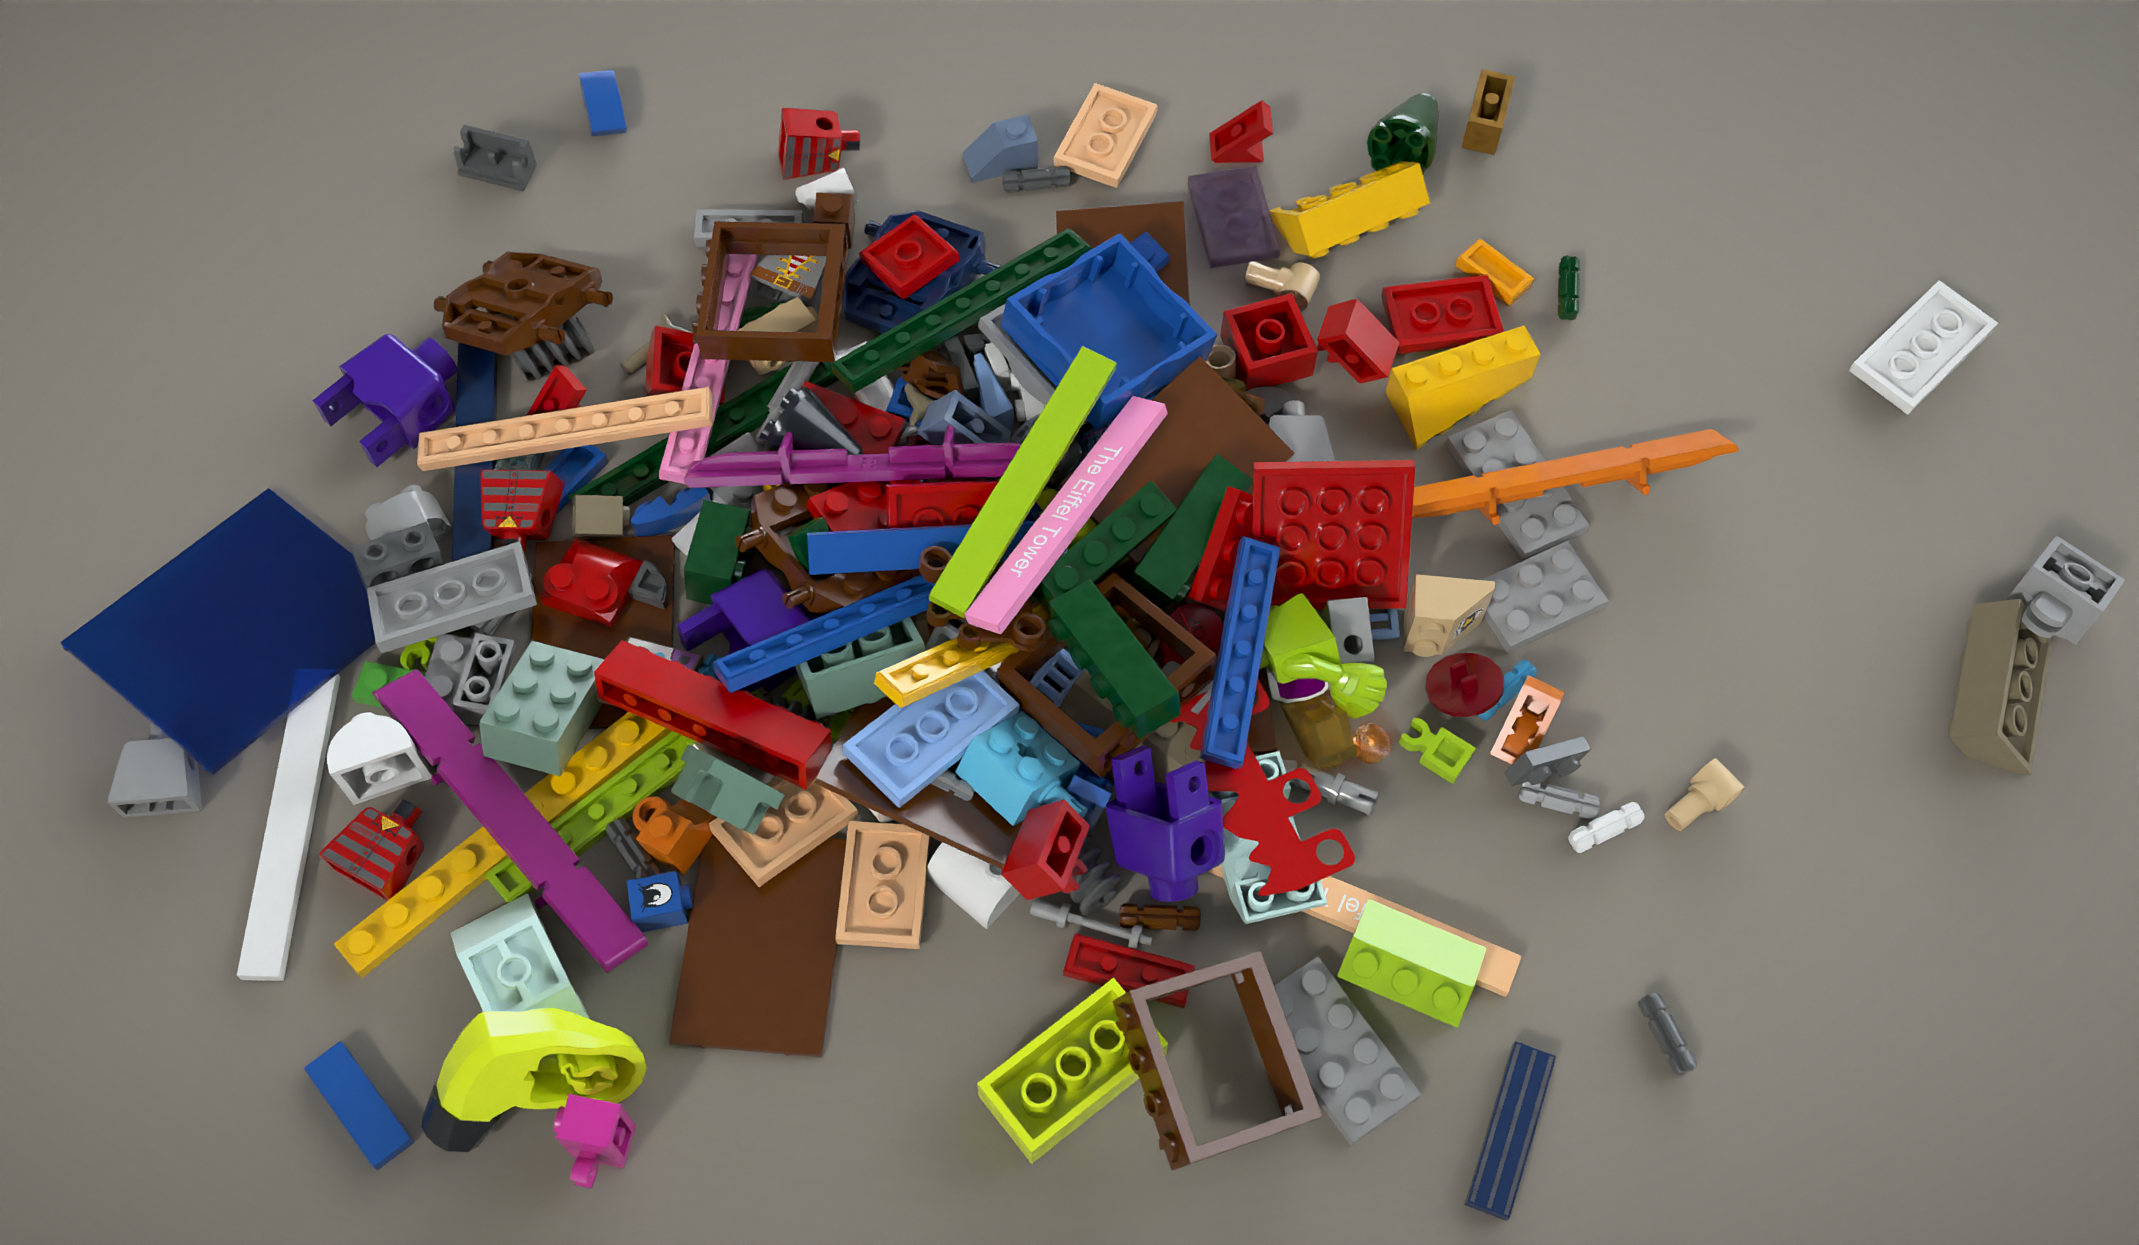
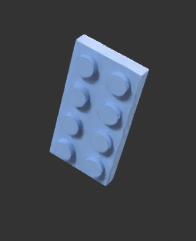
[842,671,1020,808]

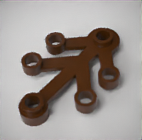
[918,546,1048,652]

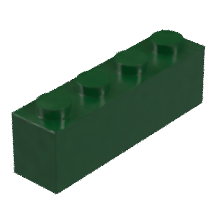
[1126,454,1253,610]
[1033,480,1177,615]
[1048,579,1181,739]

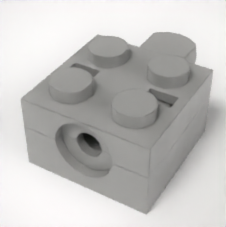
[2007,535,2125,645]

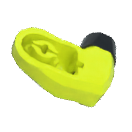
[422,1008,647,1152]

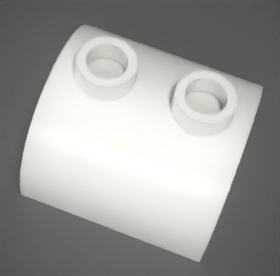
[327,713,432,805]
[927,842,1020,929]

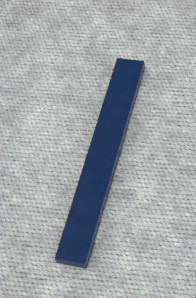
[452,343,497,562]

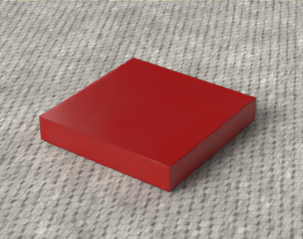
[858,214,960,300]

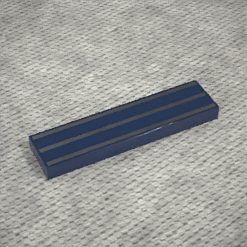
[1465,1041,1556,1221]

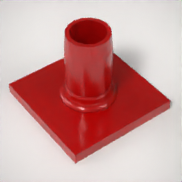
[1251,460,1415,610]

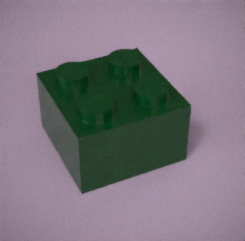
[684,499,756,605]

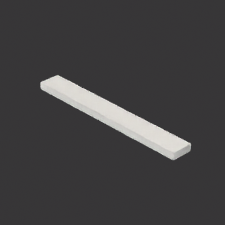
[237,670,340,981]

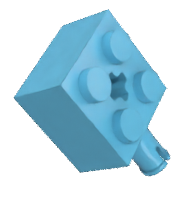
[955,711,1088,826]

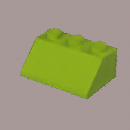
[1337,899,1486,1028]

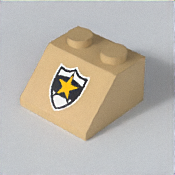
[1403,574,1495,657]

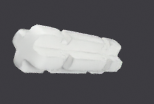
[1568,802,1645,853]

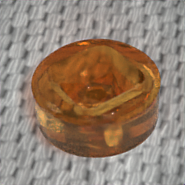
[1350,723,1391,764]

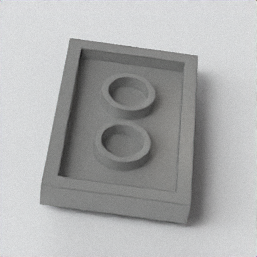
[1482,541,1609,653]

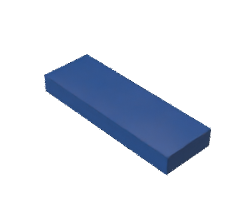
[304,1041,414,1171]

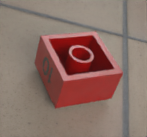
[1220,293,1318,394]

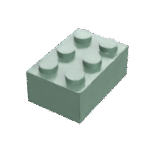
[795,617,926,719]
[479,641,605,776]

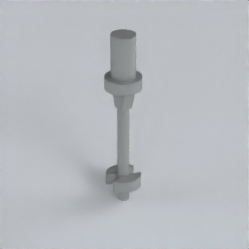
[1030,899,1152,949]

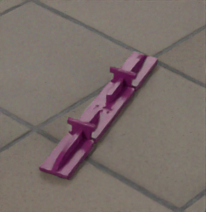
[684,425,1022,488]
[372,669,648,973]

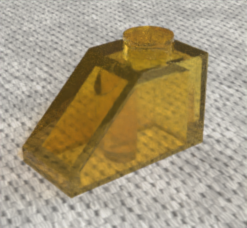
[1280,694,1357,769]

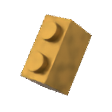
[1461,69,1515,155]

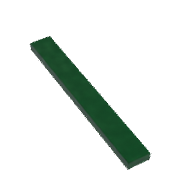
[831,227,1091,394]
[567,362,839,506]

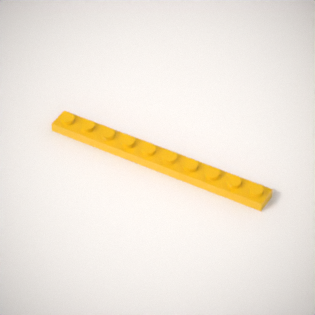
[333,712,672,978]

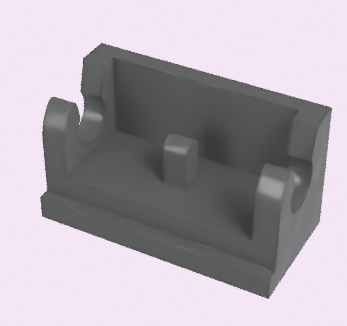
[454,125,537,192]

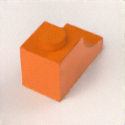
[1490,675,1565,764]
[636,799,717,876]

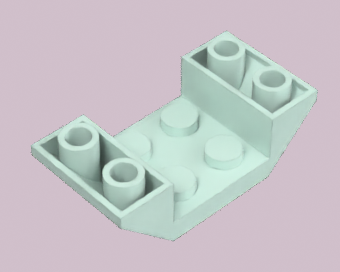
[1208,751,1327,924]
[451,893,590,1019]

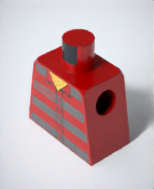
[778,108,860,179]
[480,470,564,553]
[319,799,424,901]

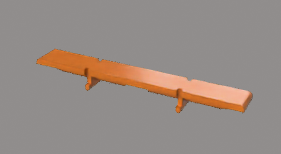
[1412,429,1738,525]

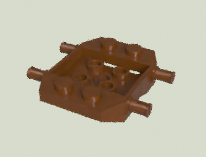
[433,251,613,356]
[735,481,913,615]

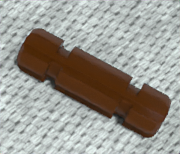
[1119,903,1201,931]

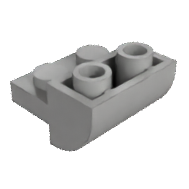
[424,633,516,725]

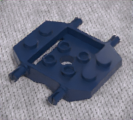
[843,210,1002,333]

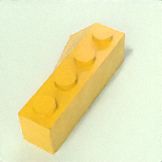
[1268,161,1430,259]
[1385,325,1541,451]

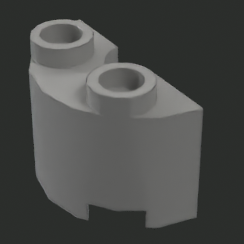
[365,485,453,541]

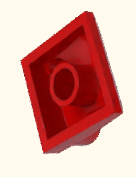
[645,325,725,405]
[540,537,643,629]

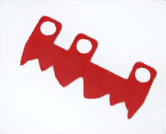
[1170,680,1355,896]

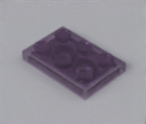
[1188,166,1280,268]

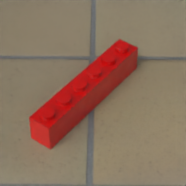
[594,640,832,790]

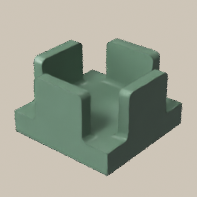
[671,745,785,835]

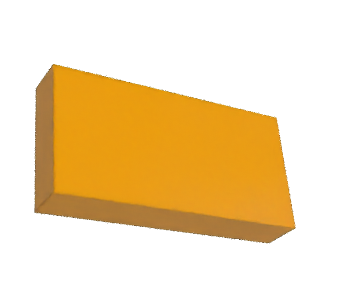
[1455,238,1534,307]

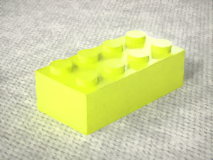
[977,978,1168,1164]

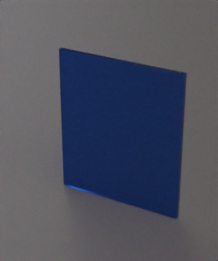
[60,488,376,775]

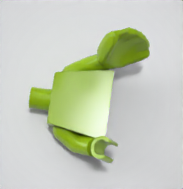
[1259,593,1387,719]

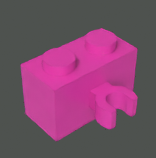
[553,1094,636,1189]

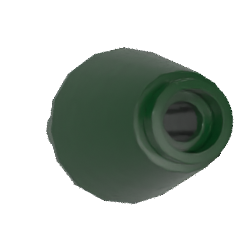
[1367,93,1439,174]

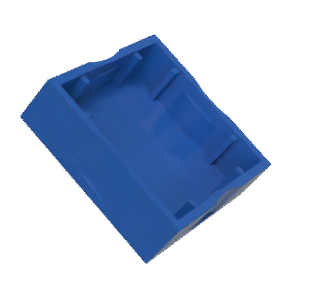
[1000,233,1217,430]

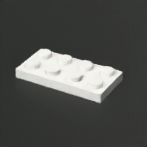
[1849,280,1998,415]

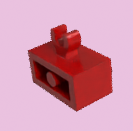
[1316,298,1399,384]
[1001,799,1090,901]

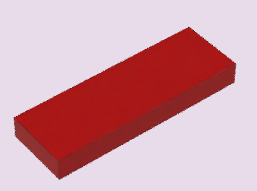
[1063,933,1195,1009]

